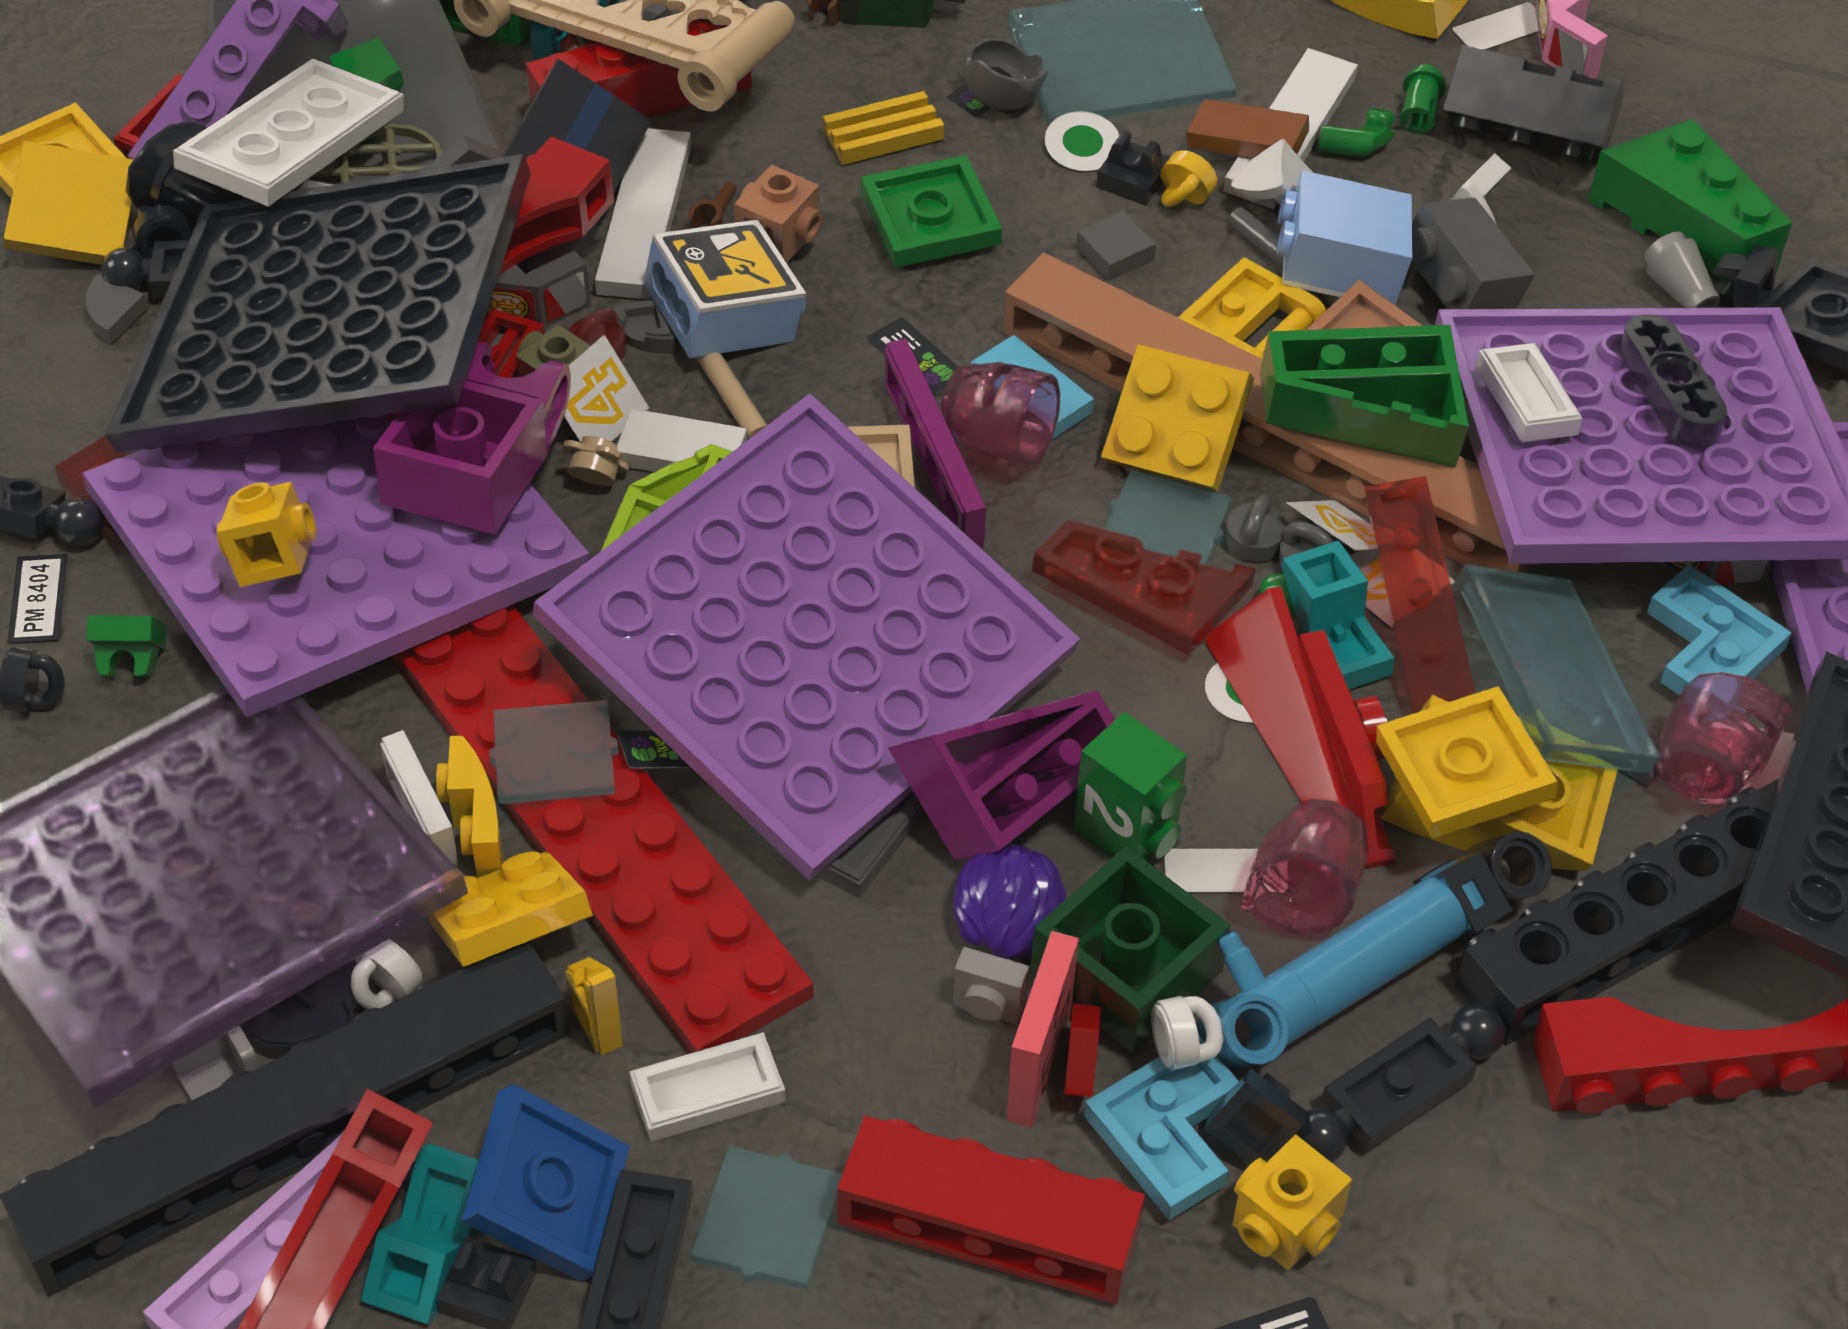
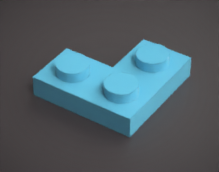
[1647,564,1792,718]
[1084,1034,1239,1220]

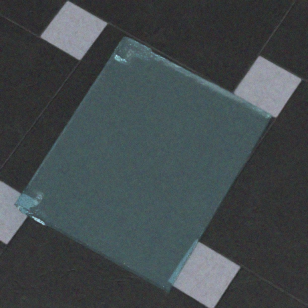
[1008,0,1237,124]

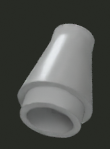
[1644,232,1721,308]

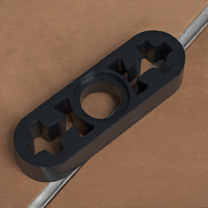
[1619,314,1727,447]

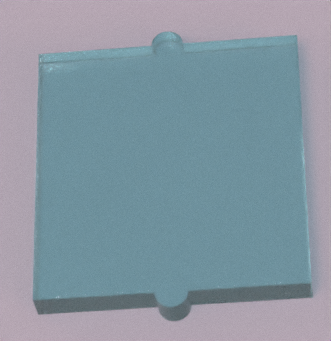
[1100,470,1232,576]
[489,700,618,804]
[691,1146,842,1290]

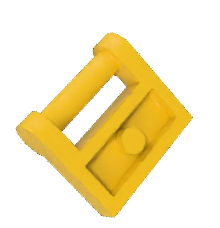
[1178,257,1326,359]

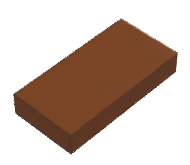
[1186,99,1309,158]

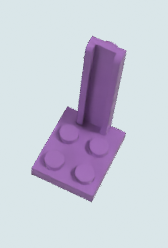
[128,0,349,160]

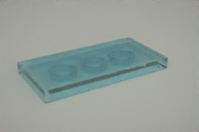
[1455,564,1660,773]

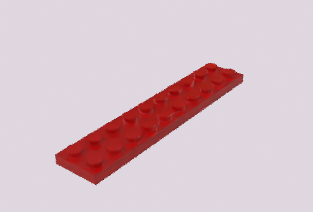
[391,604,814,1054]

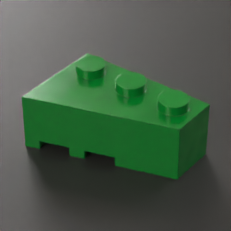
[1588,119,1793,281]
[1260,325,1469,467]

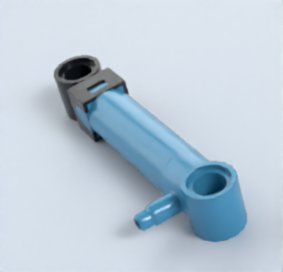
[1197,831,1552,1069]

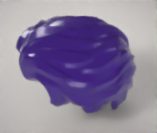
[953,844,1066,960]

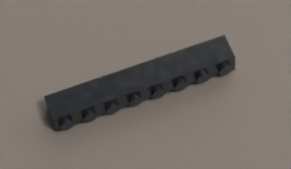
[0,941,571,1297]

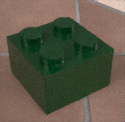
[1030,846,1231,1055]

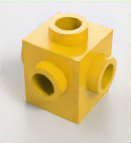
[217,481,317,587]
[1232,1134,1352,1270]

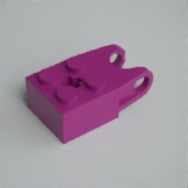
[373,341,571,535]

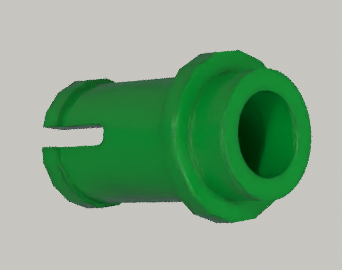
[1400,64,1447,134]

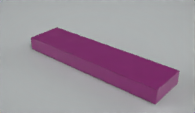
[884,338,986,548]

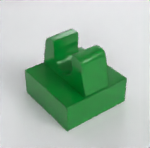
[86,615,167,679]

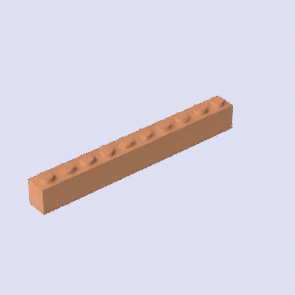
[1003,252,1532,590]

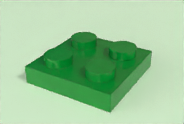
[861,155,1003,268]

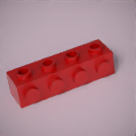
[837,1115,1145,1305]

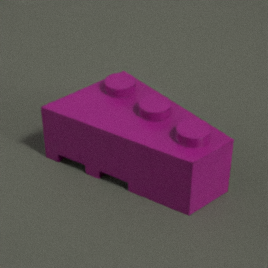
[887,690,1115,860]

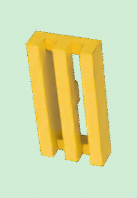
[823,91,944,165]

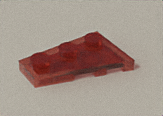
[1031,520,1256,655]

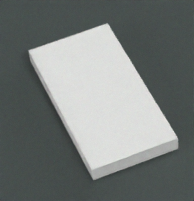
[173,59,404,206]

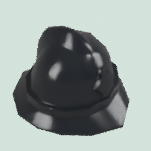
[125,120,243,222]

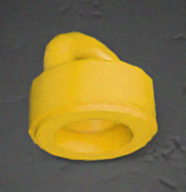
[1160,150,1218,207]

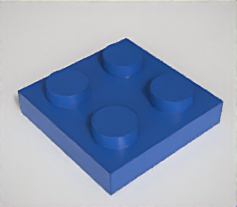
[461,1084,630,1282]

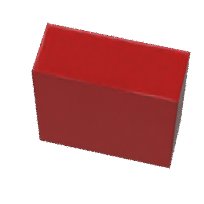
[1064,1004,1101,1097]

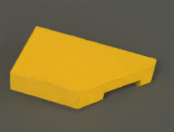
[565,957,623,1056]

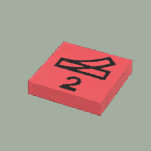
[1006,931,1079,1128]

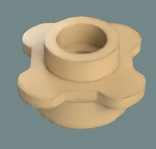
[562,436,629,486]

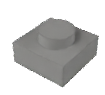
[953,947,1030,1025]

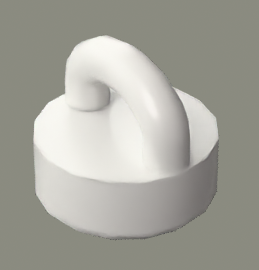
[351,936,423,1010]
[1151,996,1224,1071]

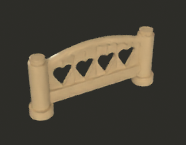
[454,0,795,111]

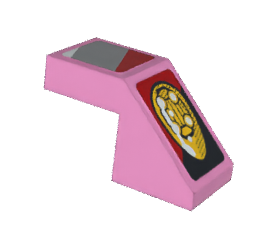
[1535,0,1608,79]

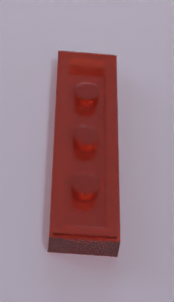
[1365,476,1475,714]

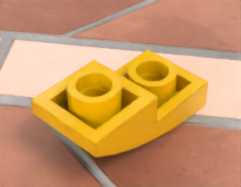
[436,736,504,878]

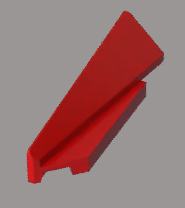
[1206,586,1395,872]

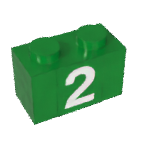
[1074,711,1187,861]

